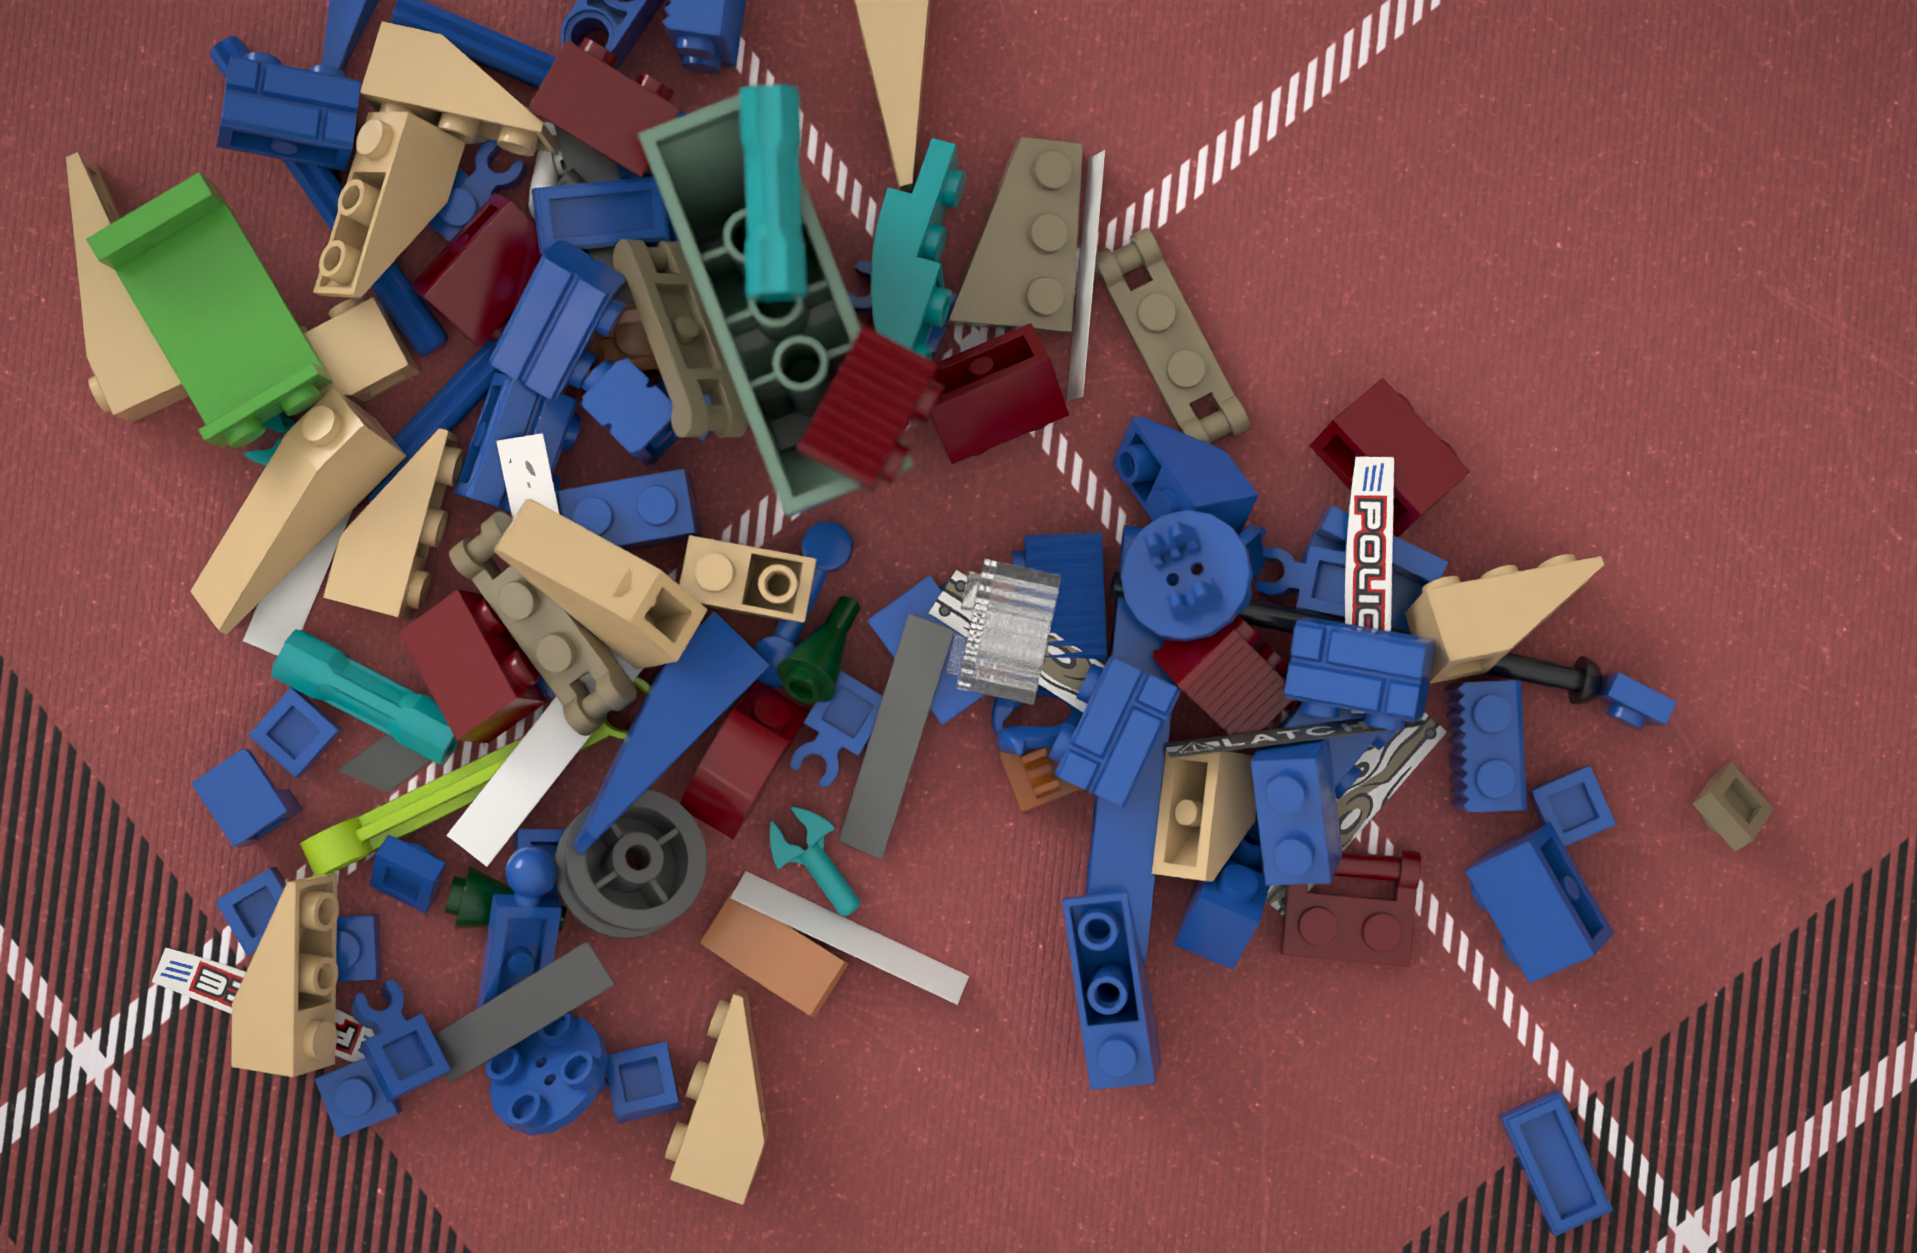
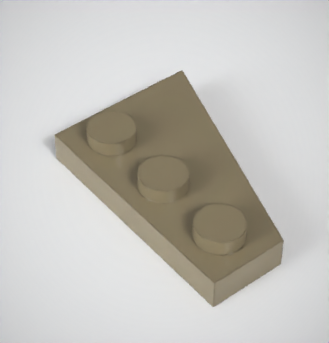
[944,137,1083,335]

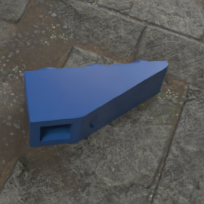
[1062,890,1161,1090]

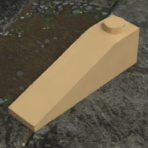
[854,0,931,193]
[66,152,189,422]
[190,387,406,635]

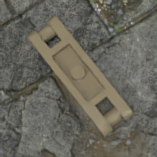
[1095,228,1251,445]
[613,239,748,438]
[449,511,637,736]

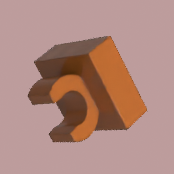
[998,747,1081,812]

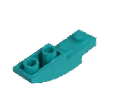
[871,138,966,360]

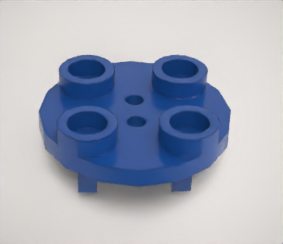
[1121,510,1253,641]
[485,1012,609,1136]

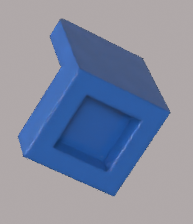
[191,749,303,847]

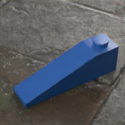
[572,611,770,856]

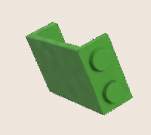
[86,172,333,449]

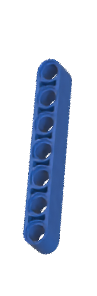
[1085,525,1179,964]

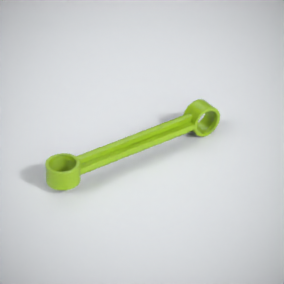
[300,677,650,876]

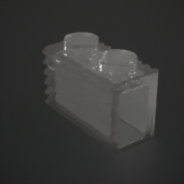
[947,559,1062,706]

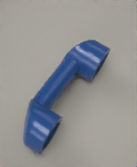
[753,521,854,688]

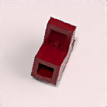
[680,680,810,840]

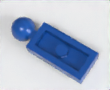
[477,846,562,1008]

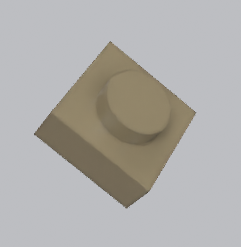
[1692,762,1774,852]

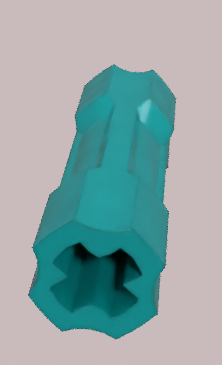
[739,84,807,302]
[271,629,459,765]

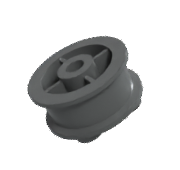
[554,789,707,939]

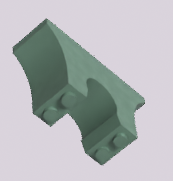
[638,84,914,518]

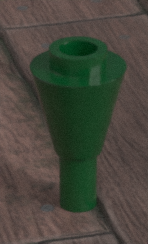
[777,596,860,703]
[445,866,567,932]

